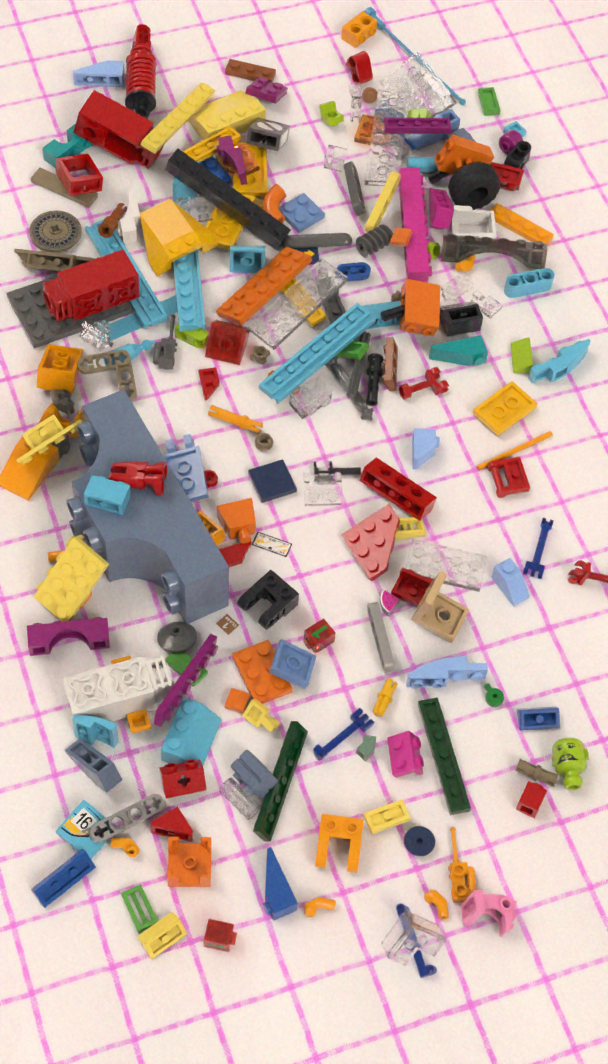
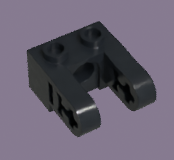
[237,570,299,630]

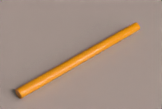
[476,431,553,471]

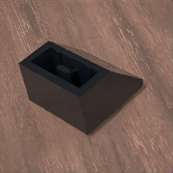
[440,301,483,337]

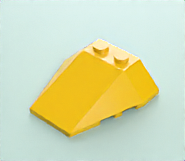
[140,199,218,277]

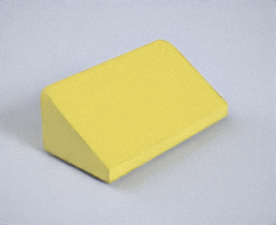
[137,912,187,960]

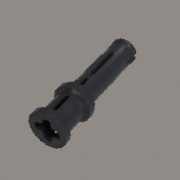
[366,353,384,406]

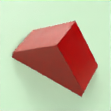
[151,807,193,842]

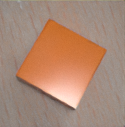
[390,228,413,246]
[225,688,250,714]

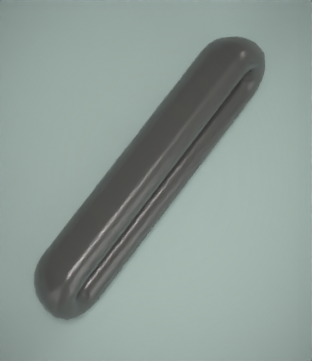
[282,233,353,248]

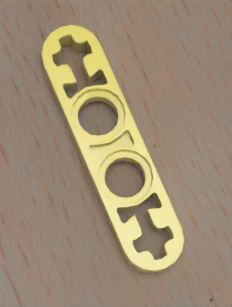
[365,171,401,232]

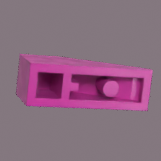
[429,188,454,229]

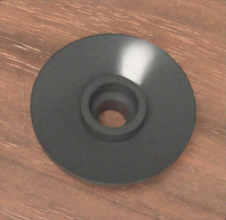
[157,622,197,653]

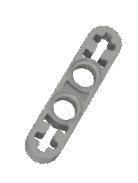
[367,602,395,673]
[89,794,165,843]

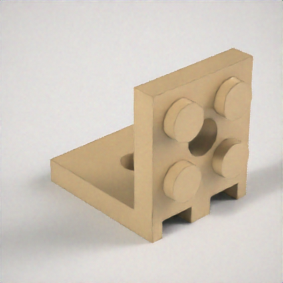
[410,571,469,643]

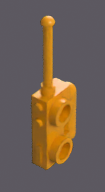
[448,827,477,902]

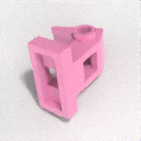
[461,890,517,937]

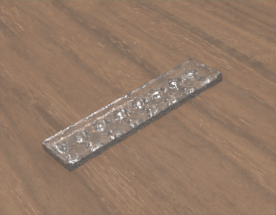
[364,89,411,187]

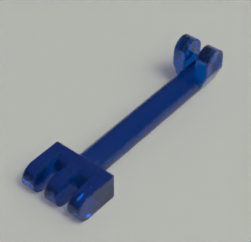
[523,517,554,579]
[313,708,375,761]
[396,904,437,978]

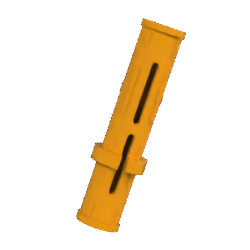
[208,405,263,434]

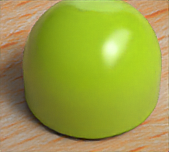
[427,242,440,259]

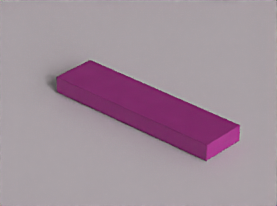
[384,117,452,134]

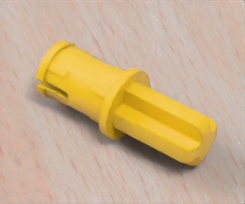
[372,678,398,717]

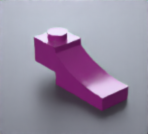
[216,135,248,185]

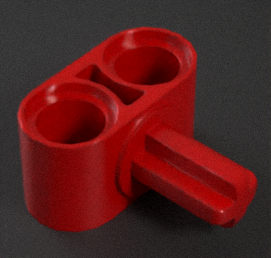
[345,51,373,86]

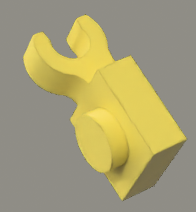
[242,699,280,732]

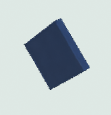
[248,459,297,503]

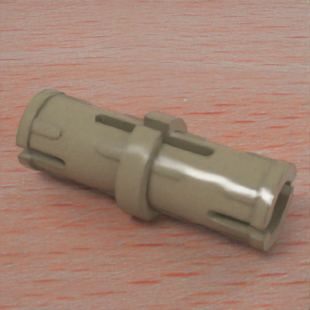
[515,759,559,787]

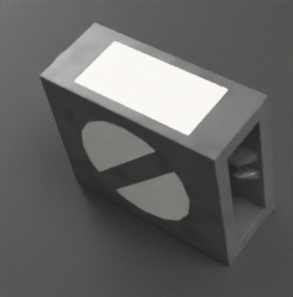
[246,118,290,151]

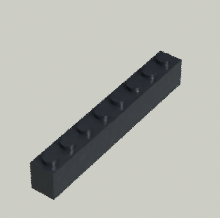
[165,149,291,250]

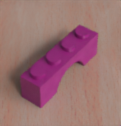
[27,617,110,656]

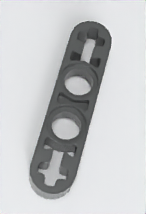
[344,161,366,216]

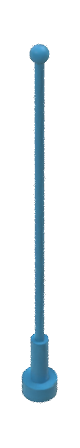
[364,7,466,105]

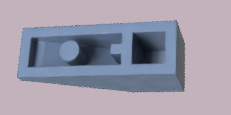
[64,738,123,793]

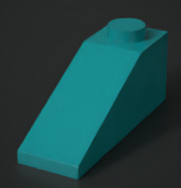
[429,335,488,366]

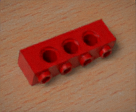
[359,457,437,521]

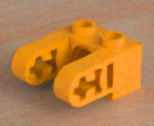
[315,814,364,873]

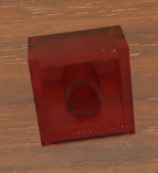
[205,320,250,365]

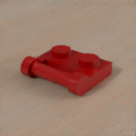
[487,457,530,498]

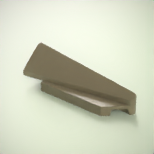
[14,249,94,272]

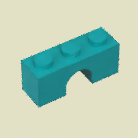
[42,124,92,168]

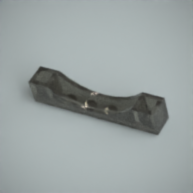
[441,234,547,269]

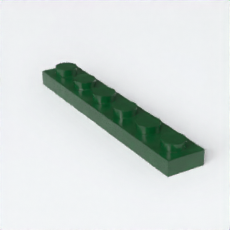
[418,697,471,815]
[253,721,308,842]

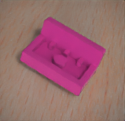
[387,731,424,778]

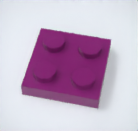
[245,77,288,104]

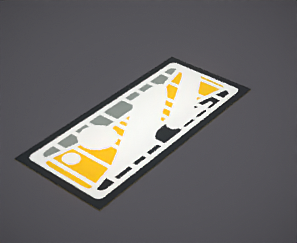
[252,532,292,557]

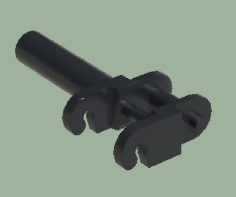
[313,461,361,483]

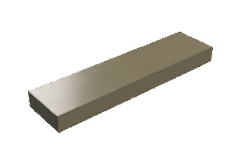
[31,167,98,208]

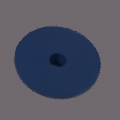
[404,826,435,856]

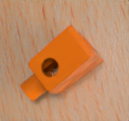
[217,498,256,544]

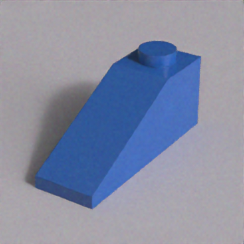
[263,847,298,921]

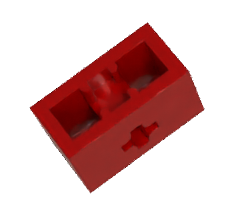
[159,759,207,798]

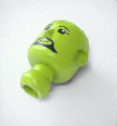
[551,737,589,790]

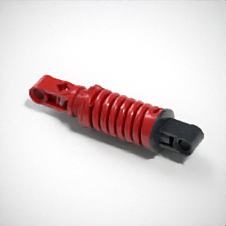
[125,24,157,119]

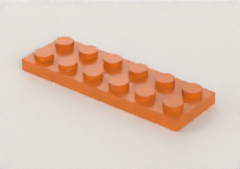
[216,246,312,326]

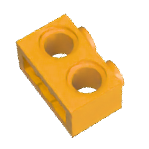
[341,11,377,48]

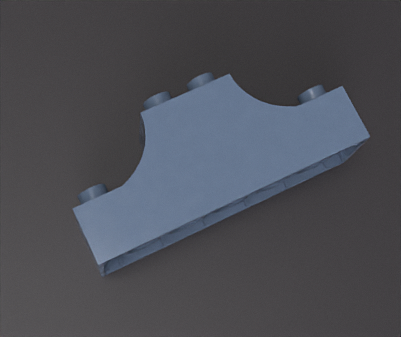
[66,389,229,624]

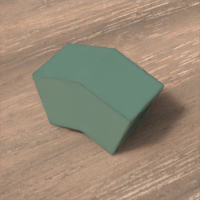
[356,735,376,761]

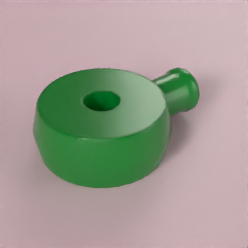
[484,683,504,707]

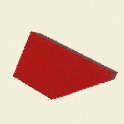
[198,367,220,400]
[219,541,251,567]

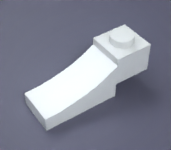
[117,191,141,243]

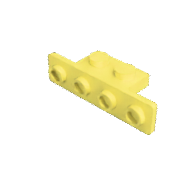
[16,415,83,465]

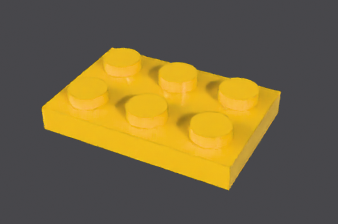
[473,381,538,436]

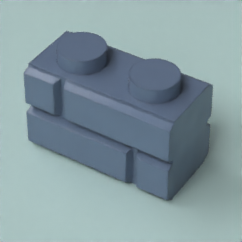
[231,750,278,798]

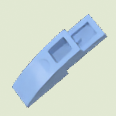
[406,656,488,689]

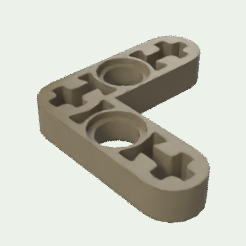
[77,350,137,402]

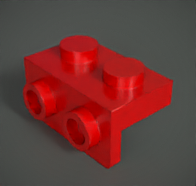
[491,162,524,191]
[391,568,433,606]

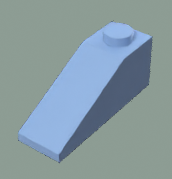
[73,60,124,87]

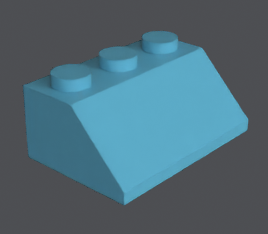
[161,697,222,765]

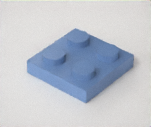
[279,193,325,233]
[269,639,316,689]

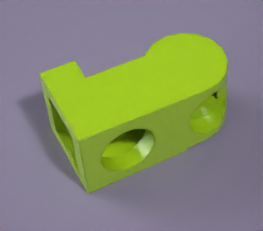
[175,322,208,348]

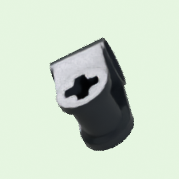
[504,141,531,169]

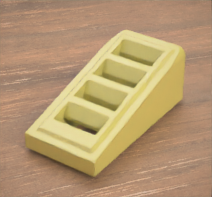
[395,517,426,541]

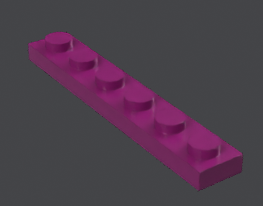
[154,633,218,727]

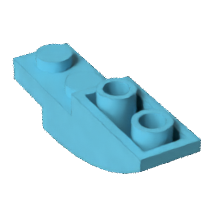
[528,339,591,383]

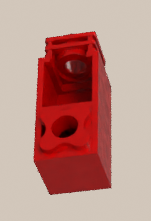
[73,90,164,169]
[43,249,140,322]

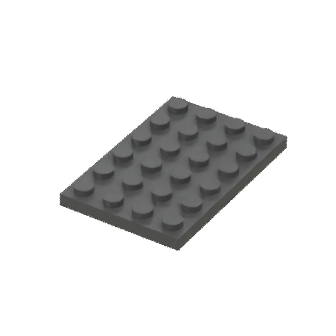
[6,275,133,349]

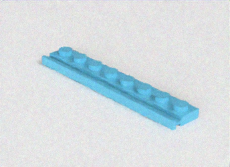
[85,220,168,329]
[173,249,205,331]
[259,303,376,404]

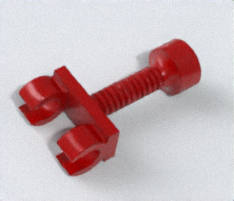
[399,367,449,399]
[568,560,608,586]

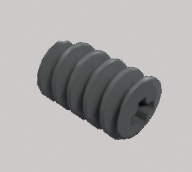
[356,224,393,258]

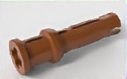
[98,203,127,238]

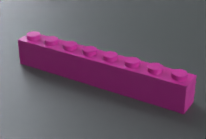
[399,168,432,283]

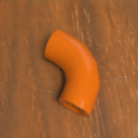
[262,184,287,223]

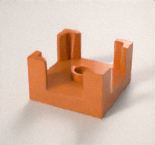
[167,837,211,887]

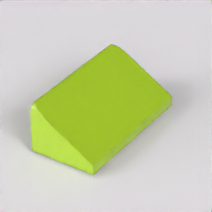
[510,337,533,373]

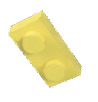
[363,799,411,835]

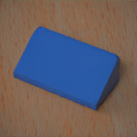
[517,707,560,731]

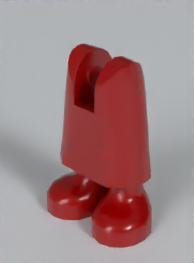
[108,461,168,496]

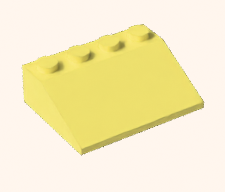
[188,90,266,140]

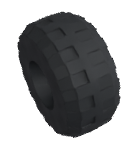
[448,162,500,210]

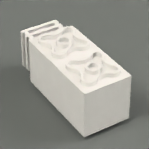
[63,655,174,722]

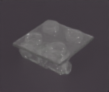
[175,195,213,223]

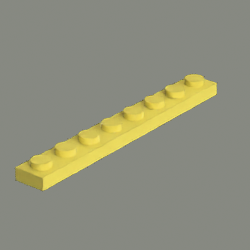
[141,82,215,154]

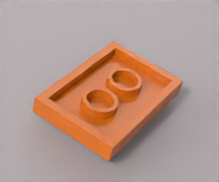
[232,640,293,704]

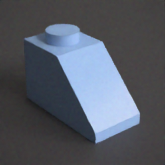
[412,428,440,470]
[491,558,530,607]

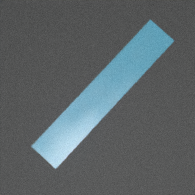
[95,295,178,344]

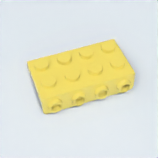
[34,535,109,622]

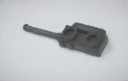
[153,314,178,370]
[50,389,75,425]

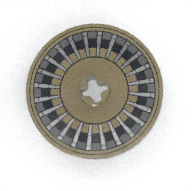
[29,210,82,252]

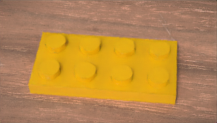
[233,142,267,197]
[205,193,255,250]

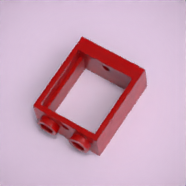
[56,154,103,196]

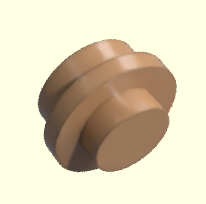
[362,87,378,104]

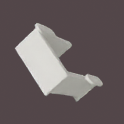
[450,205,497,248]

